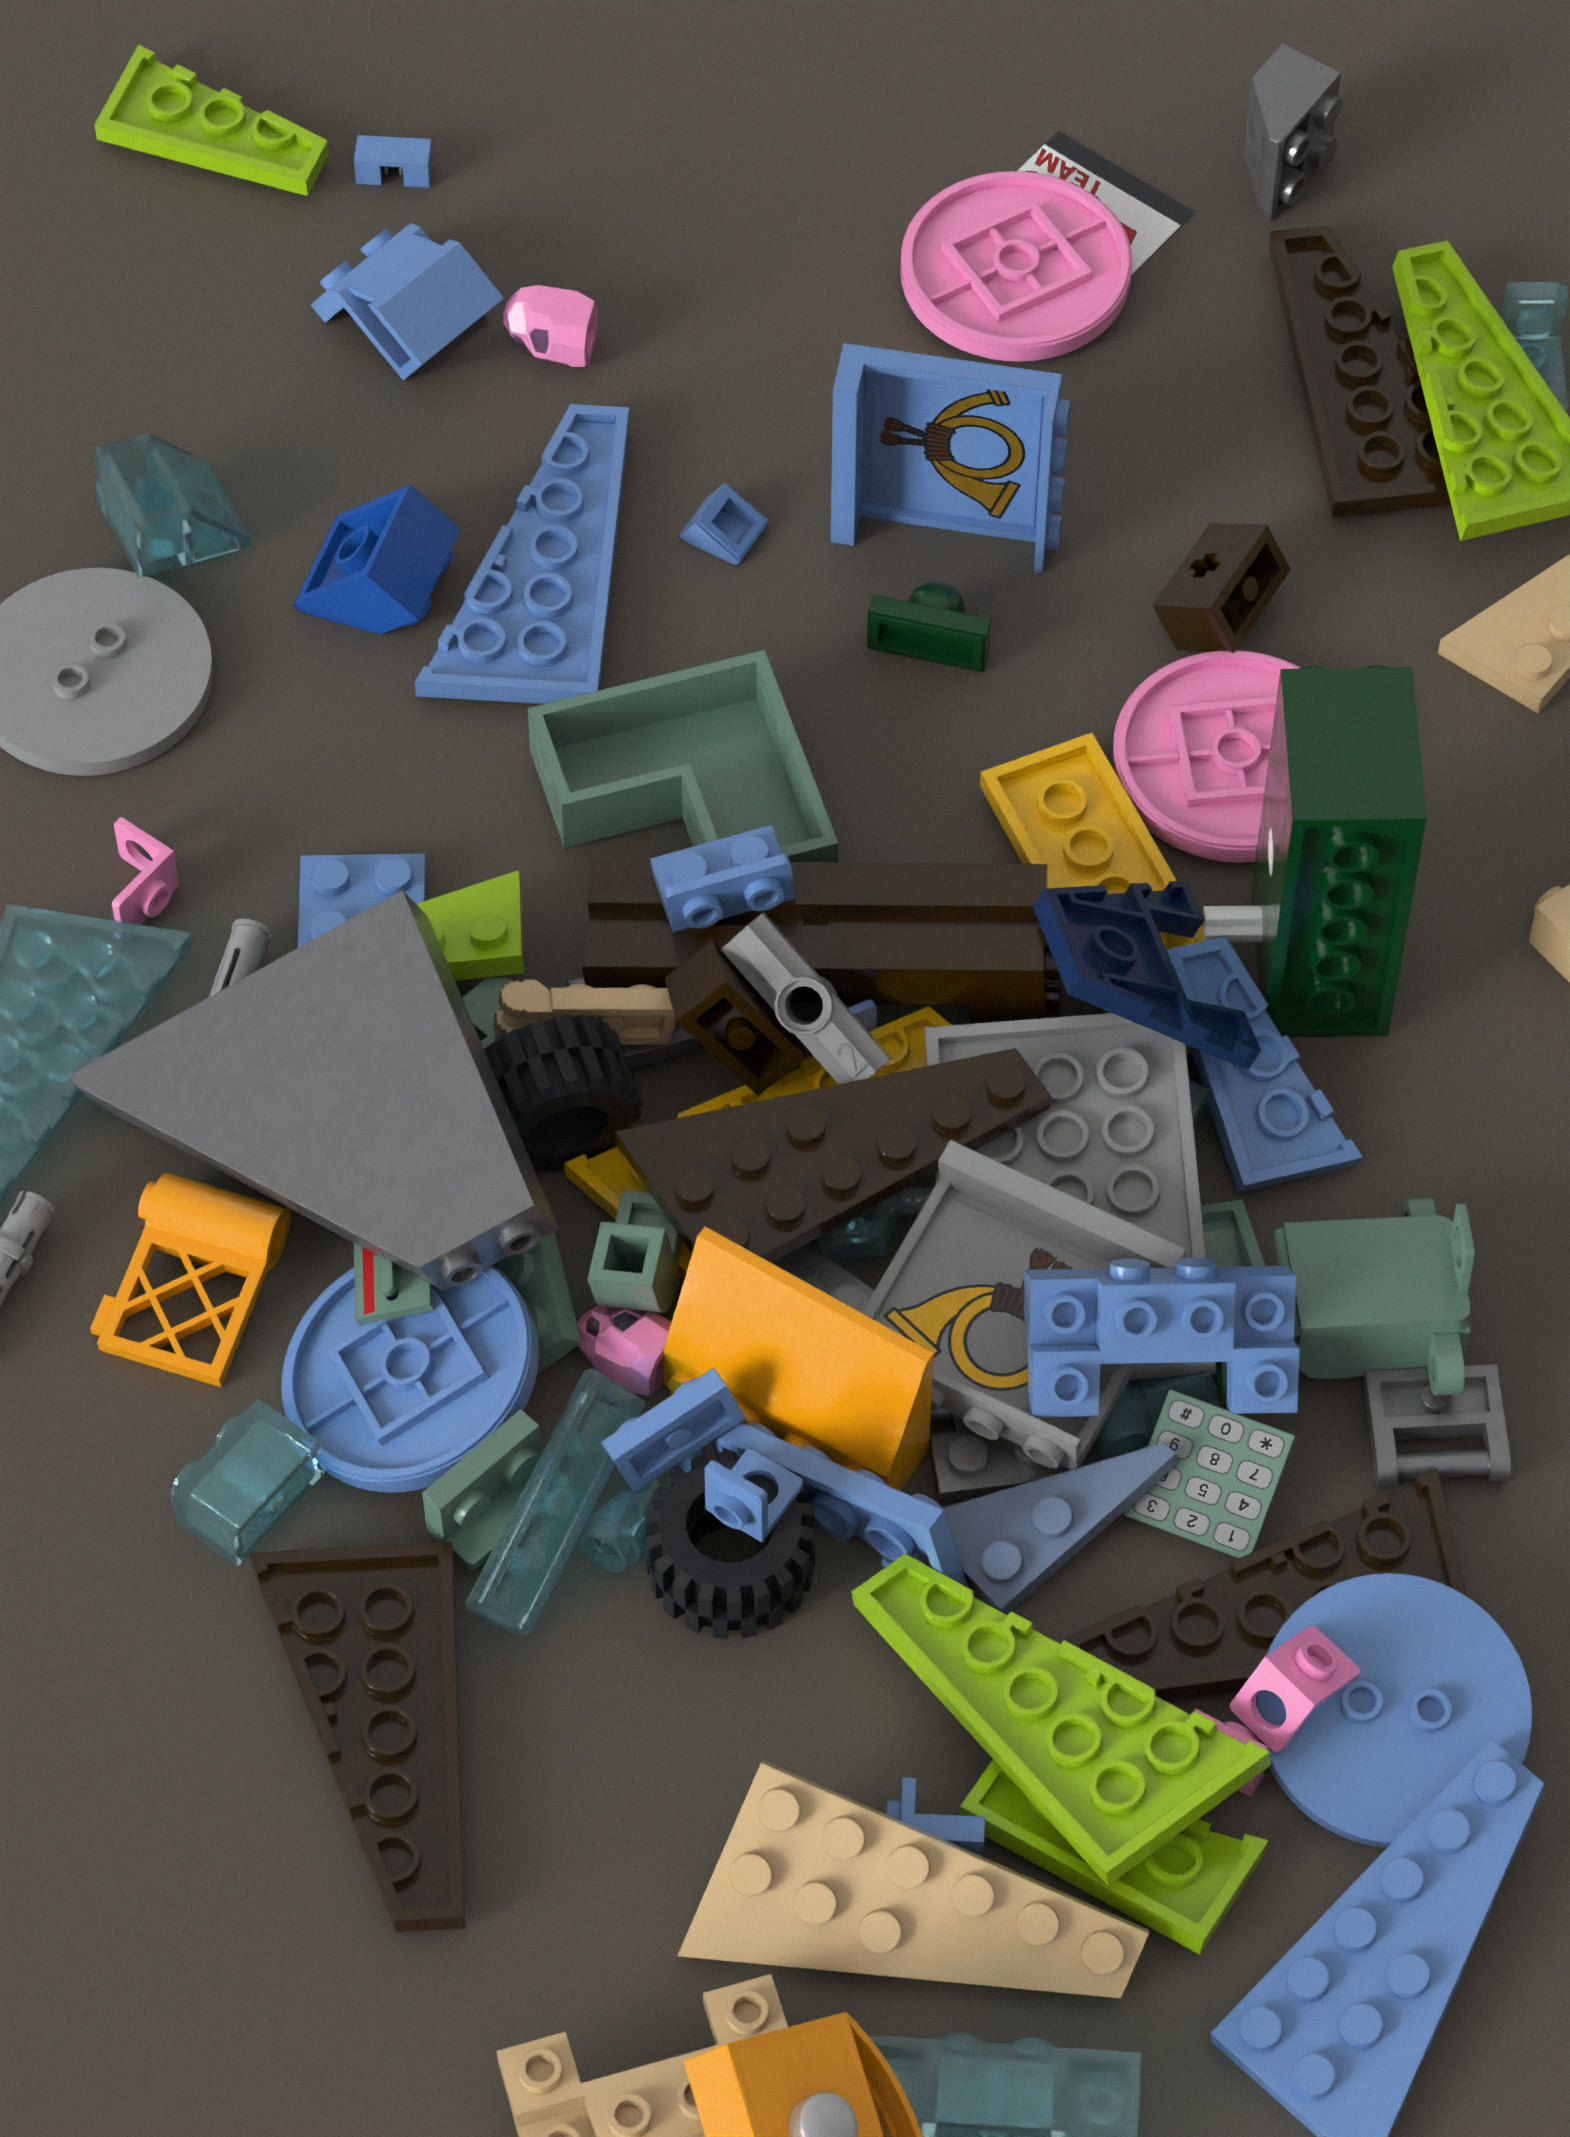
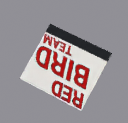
[1018,131,1194,274]

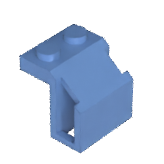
[311,223,504,380]

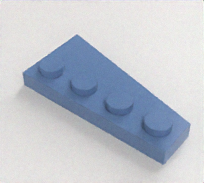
[1166,936,1363,1193]

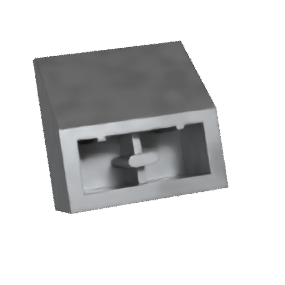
[1243,43,1342,221]

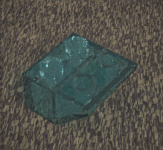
[93,433,251,578]

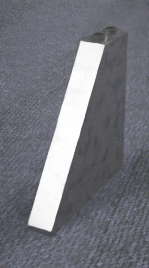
[70,890,559,1291]

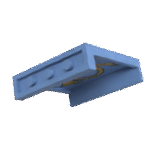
[831,343,1071,573]

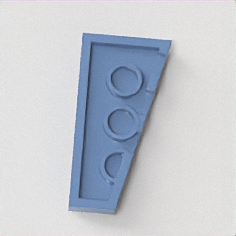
[711,1422,968,1587]

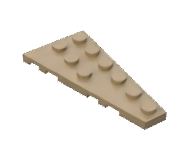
[677,1760,1149,1998]

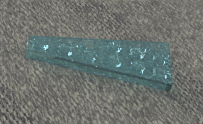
[0,904,193,1207]

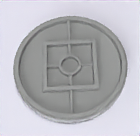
[0,568,214,776]

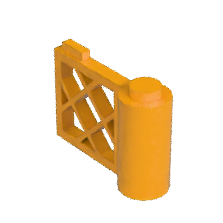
[90,1172,291,1387]

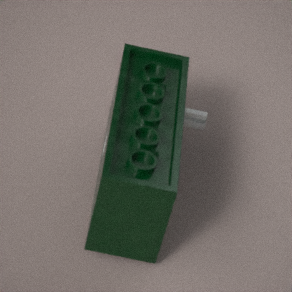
[1203,665,1427,1037]

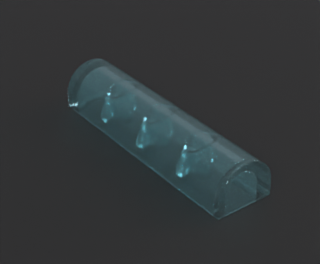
[465,1368,646,1636]

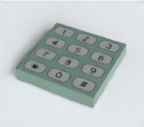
[1123,1389,1297,1559]

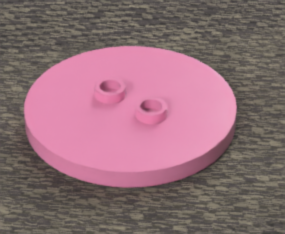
[900,171,1132,362]
[1112,650,1301,863]

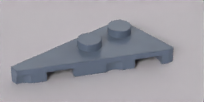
[943,1442,1179,1615]

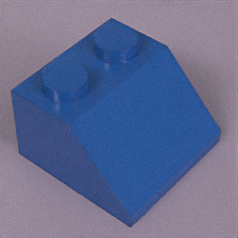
[293,484,461,635]

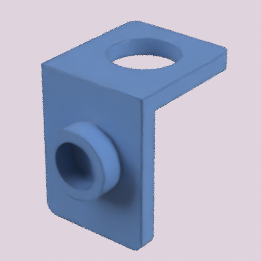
[704,1449,803,1542]

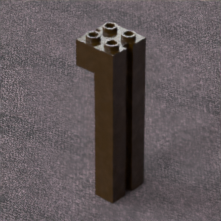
[582,861,1060,1024]

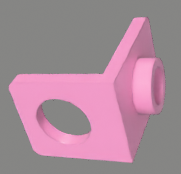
[112,817,180,939]
[1230,1625,1360,1753]

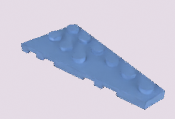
[415,404,630,704]
[1210,1738,1544,2137]

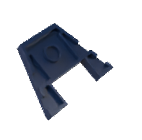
[1033,881,1261,1069]

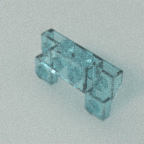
[868,2033,1141,2137]

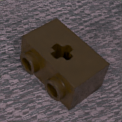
[1152,523,1291,653]
[664,940,807,1096]

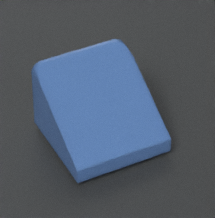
[678,482,770,565]

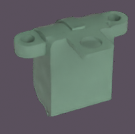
[1272,1197,1475,1396]

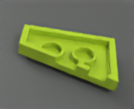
[417,870,525,981]

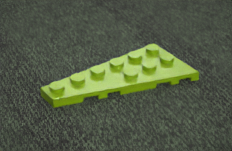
[851,1554,1271,1886]

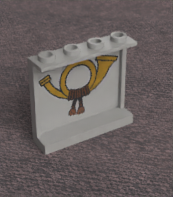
[862,1140,1186,1470]

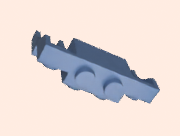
[1023,1258,1300,1417]

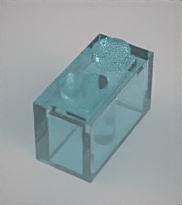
[170,1398,324,1567]

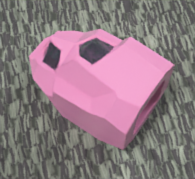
[503,285,598,367]
[577,1306,671,1396]

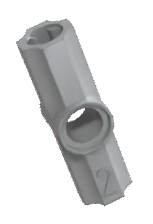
[721,913,892,1084]

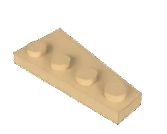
[1438,554,1570,714]

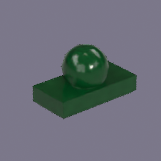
[867,581,991,672]

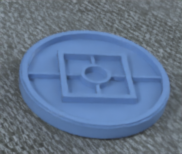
[281,1265,539,1493]
[1256,1573,1532,1848]

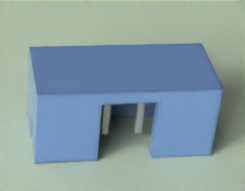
[354,135,433,188]

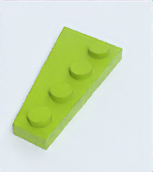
[94,44,329,196]

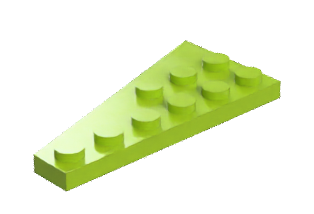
[1392,240,1570,541]

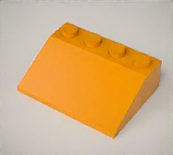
[663,1226,934,1491]

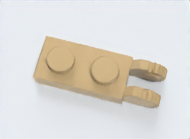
[493,980,676,1045]

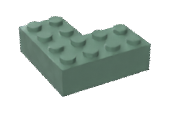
[528,650,839,863]

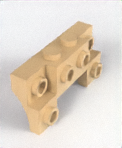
[497,1974,788,2137]

